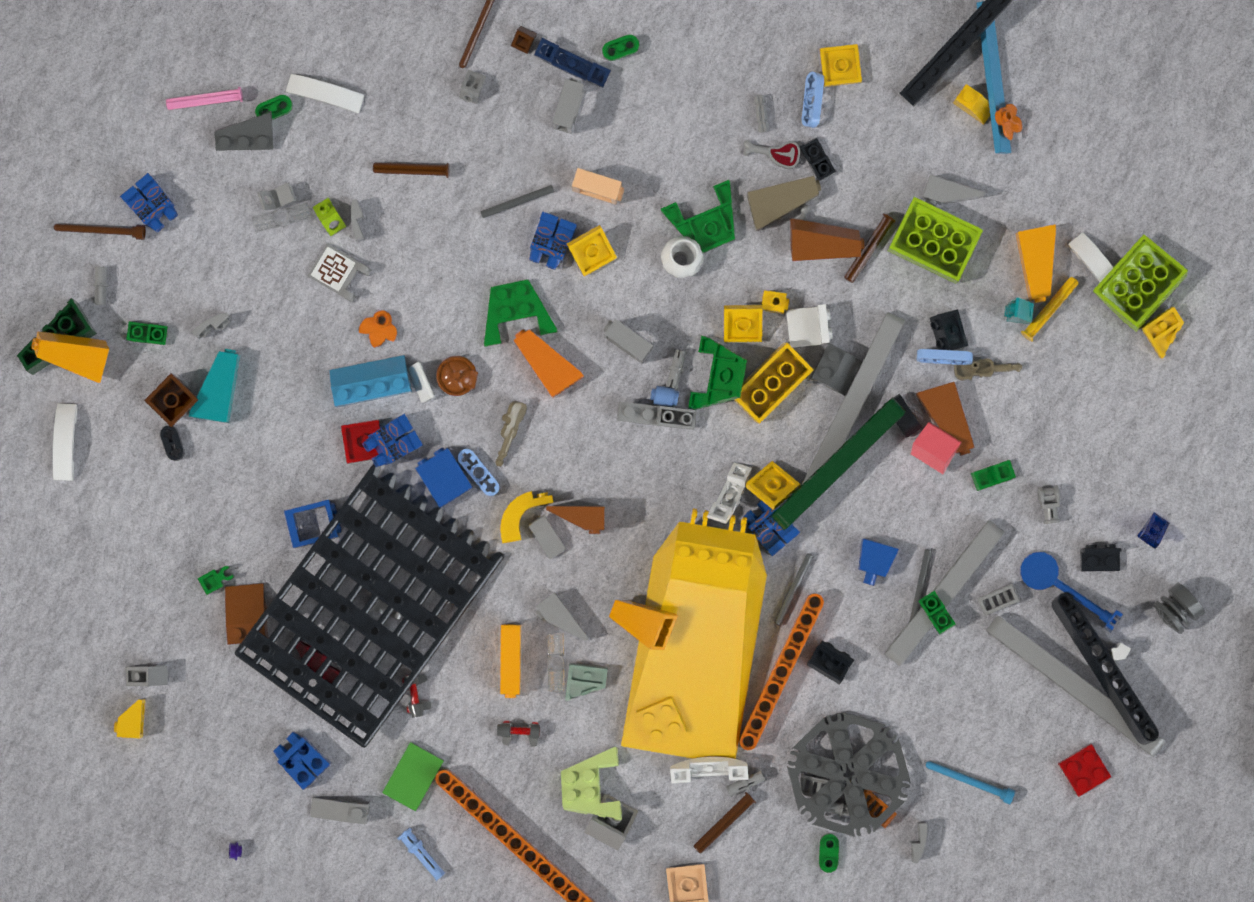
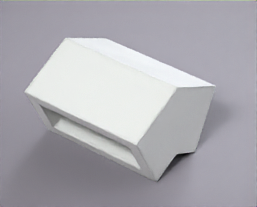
[1107,643,1131,661]

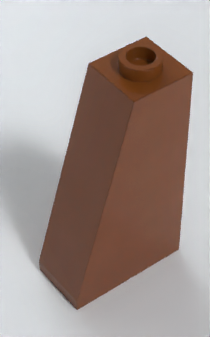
[790,219,864,261]
[916,382,975,456]

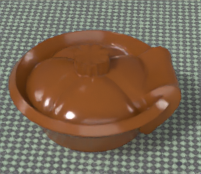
[436,356,478,396]

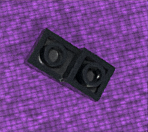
[799,137,836,181]
[884,394,922,438]

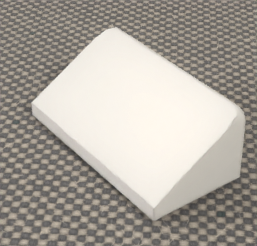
[408,362,435,403]

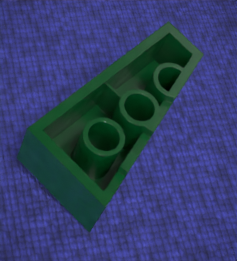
[17,298,97,375]

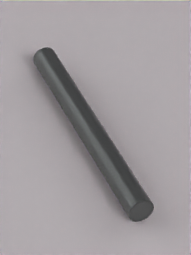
[480,185,554,218]
[910,549,932,622]
[774,553,814,626]

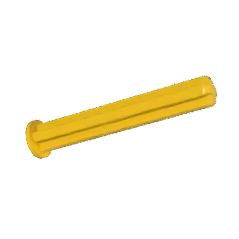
[1021,277,1079,342]

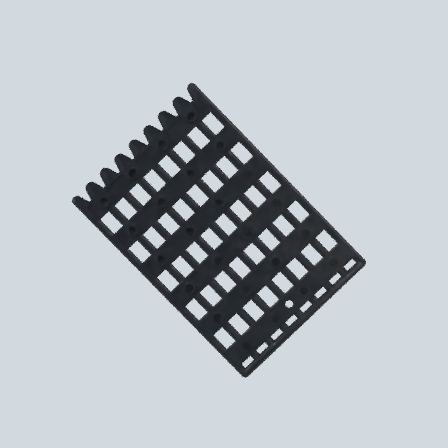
[234,463,505,748]

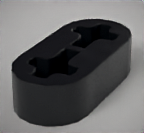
[160,426,185,461]

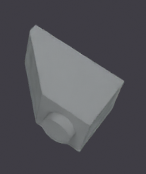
[126,666,168,686]

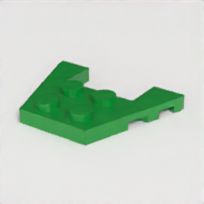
[660,180,735,253]
[484,279,558,347]
[688,335,747,410]

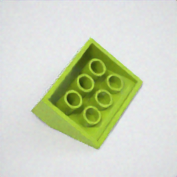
[887,197,983,284]
[1093,234,1188,332]

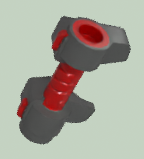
[402,674,431,718]
[497,721,540,747]

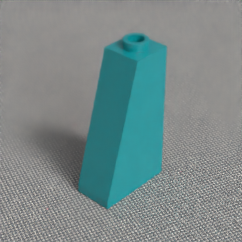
[189,349,240,423]

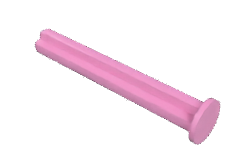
[166,87,243,110]

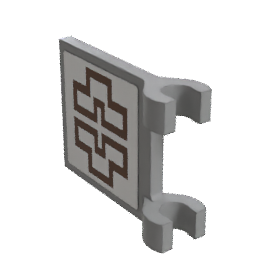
[308,244,372,303]

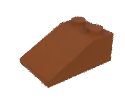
[546,506,605,534]
[225,583,269,645]

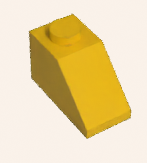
[953,84,990,125]
[114,699,145,739]

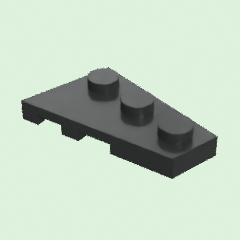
[214,111,274,151]

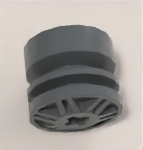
[1153,582,1205,634]

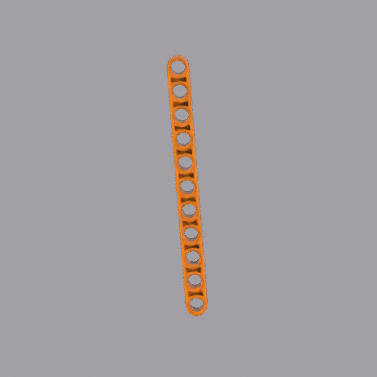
[435,769,595,902]

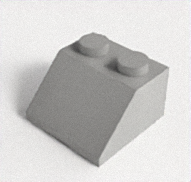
[584,793,638,850]

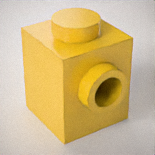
[761,290,790,314]

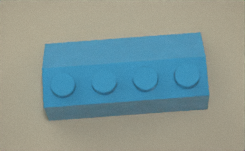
[329,355,412,408]

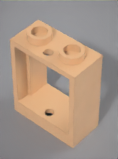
[572,168,624,205]

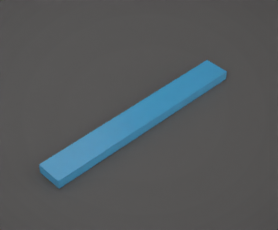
[976,1,1011,154]

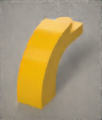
[500,491,554,544]

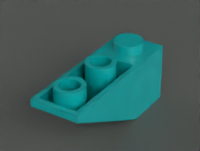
[1004,297,1034,324]

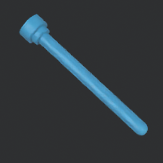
[926,761,1015,805]

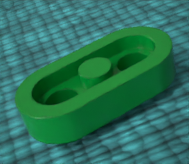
[602,35,639,61]
[255,95,293,120]
[819,833,839,873]

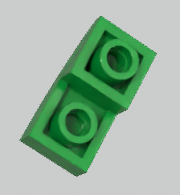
[126,321,168,345]
[918,591,956,635]

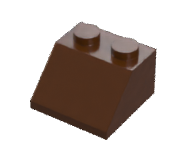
[144,373,198,427]

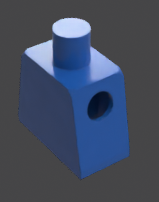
[858,539,899,586]

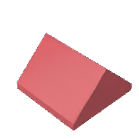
[911,422,961,474]

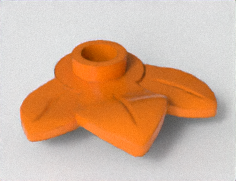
[995,104,1022,141]
[359,310,397,348]

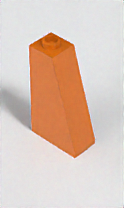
[514,329,584,398]

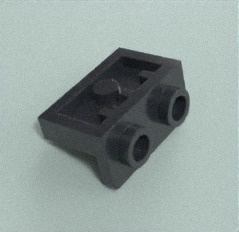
[930,309,968,350]
[1080,544,1122,572]

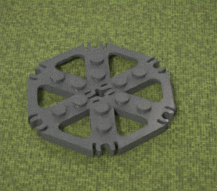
[787,712,911,837]

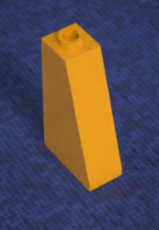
[1015,224,1056,303]
[32,331,109,383]
[609,600,678,650]
[500,624,522,698]

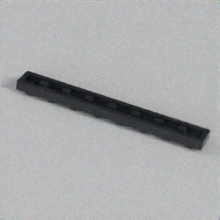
[899,0,1013,107]

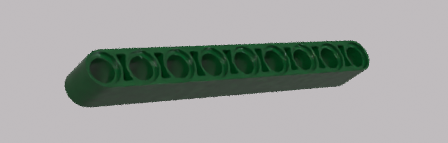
[771,397,906,530]

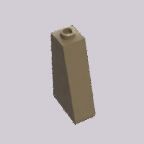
[747,176,821,231]

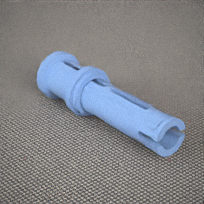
[397,827,445,881]

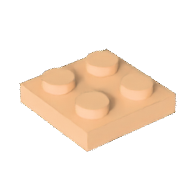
[666,864,709,902]

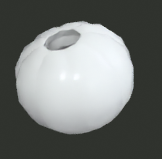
[661,236,704,278]

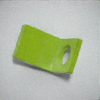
[312,198,346,236]

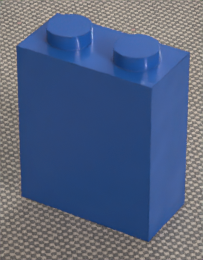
[415,447,473,507]

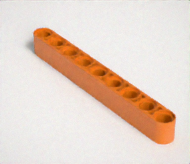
[739,593,824,750]

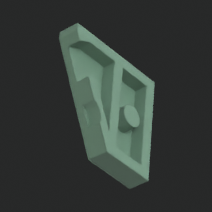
[565,663,608,701]

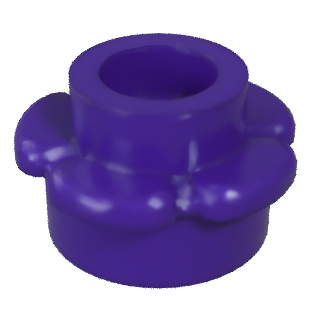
[229,842,242,861]

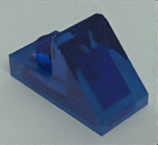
[1137,512,1170,549]

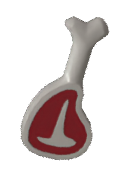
[743,140,800,169]

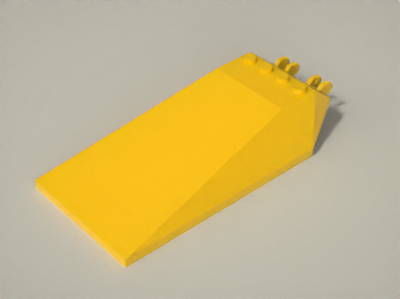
[621,508,767,759]

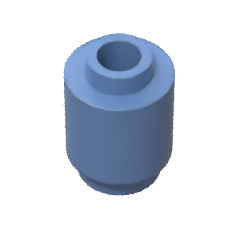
[650,385,679,407]

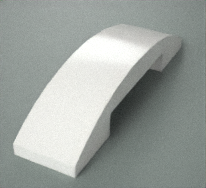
[286,74,364,114]
[1067,233,1114,283]
[53,403,77,481]
[707,462,752,524]
[670,757,749,783]

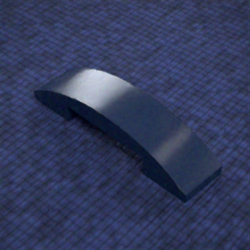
[534,38,611,88]

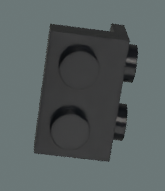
[807,641,854,685]

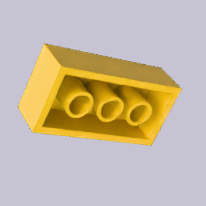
[734,342,814,424]

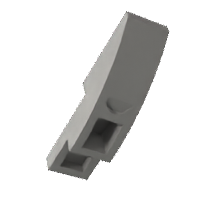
[617,401,696,430]

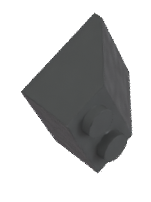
[811,343,862,396]

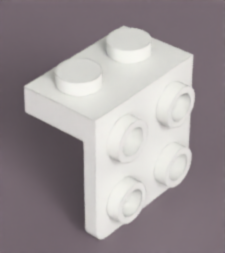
[786,304,833,348]

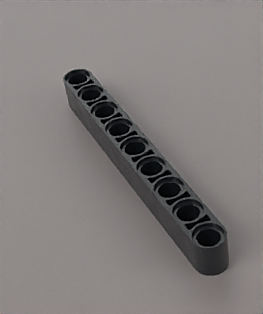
[1052,592,1159,745]

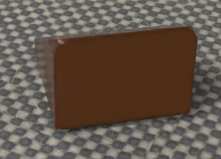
[511,26,537,54]

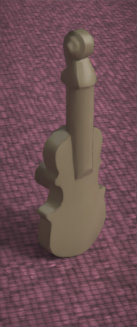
[954,358,1022,381]
[495,401,527,467]

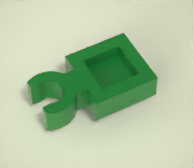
[197,566,235,595]

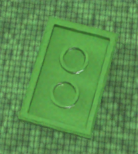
[382,742,444,812]

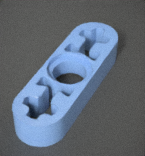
[802,71,824,128]
[917,349,973,365]
[458,449,500,496]

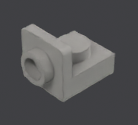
[459,70,486,104]

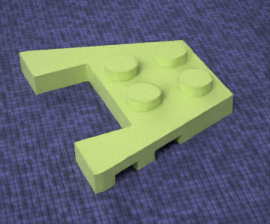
[561,747,622,820]

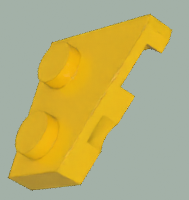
[1141,306,1184,359]

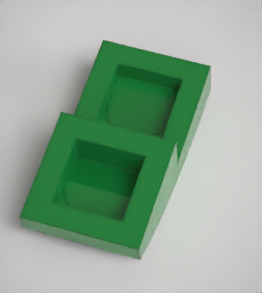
[971,460,1016,491]

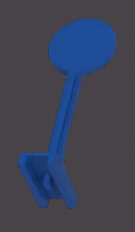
[1021,552,1123,633]

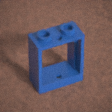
[284,500,342,548]

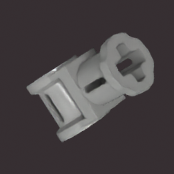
[1038,485,1061,524]

